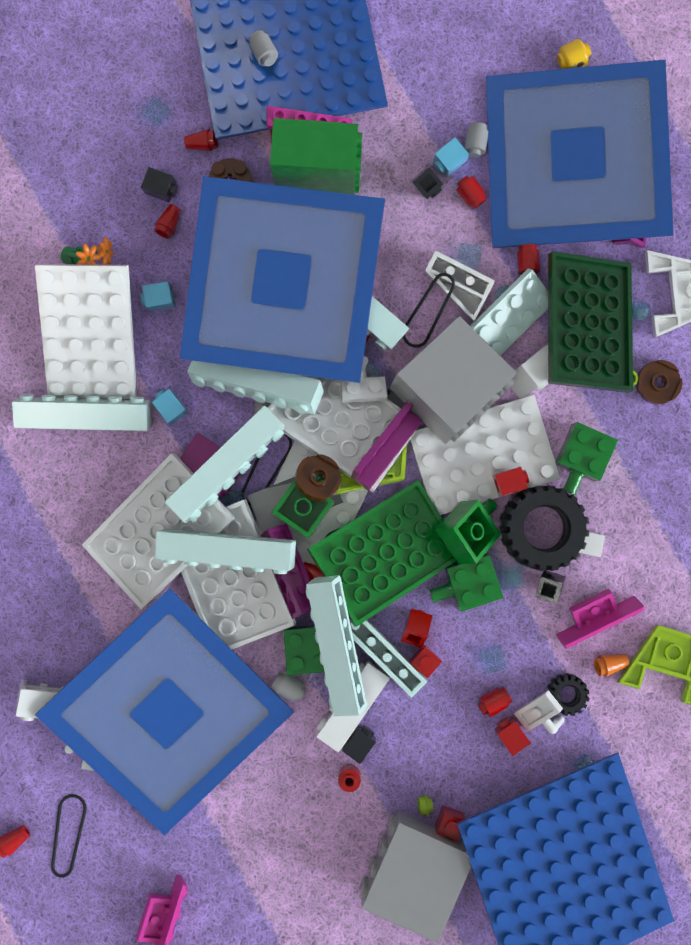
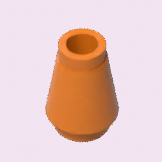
[593,654,629,677]

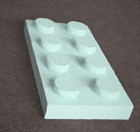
[470,269,548,356]

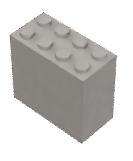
[389,316,517,445]
[359,809,471,943]

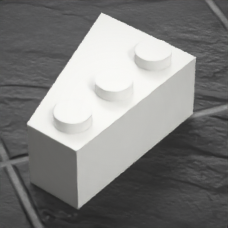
[425,250,495,322]
[511,344,548,399]
[16,680,63,721]

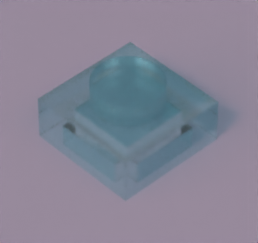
[500,566,525,590]

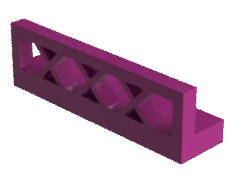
[351,402,422,491]
[261,523,311,619]

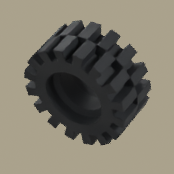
[547,673,590,716]

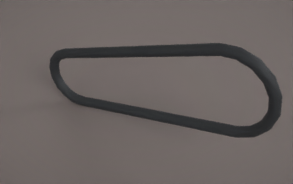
[403,273,455,348]
[241,434,293,506]
[51,794,87,878]

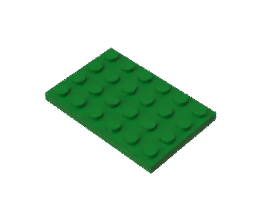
[307,480,456,627]

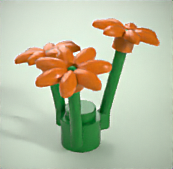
[61,236,114,265]

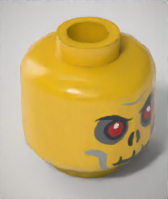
[557,38,591,69]

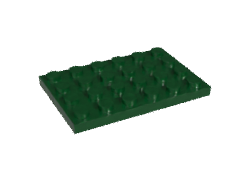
[548,251,633,393]

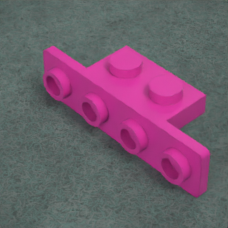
[266,106,353,129]
[556,588,645,649]
[136,875,187,945]

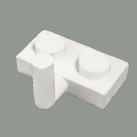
[340,356,387,403]
[514,690,564,734]

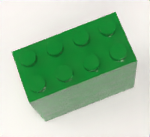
[270,118,362,195]

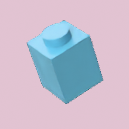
[433,138,469,177]
[140,281,176,312]
[152,389,188,425]

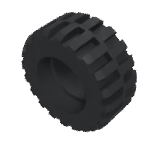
[499,485,590,571]

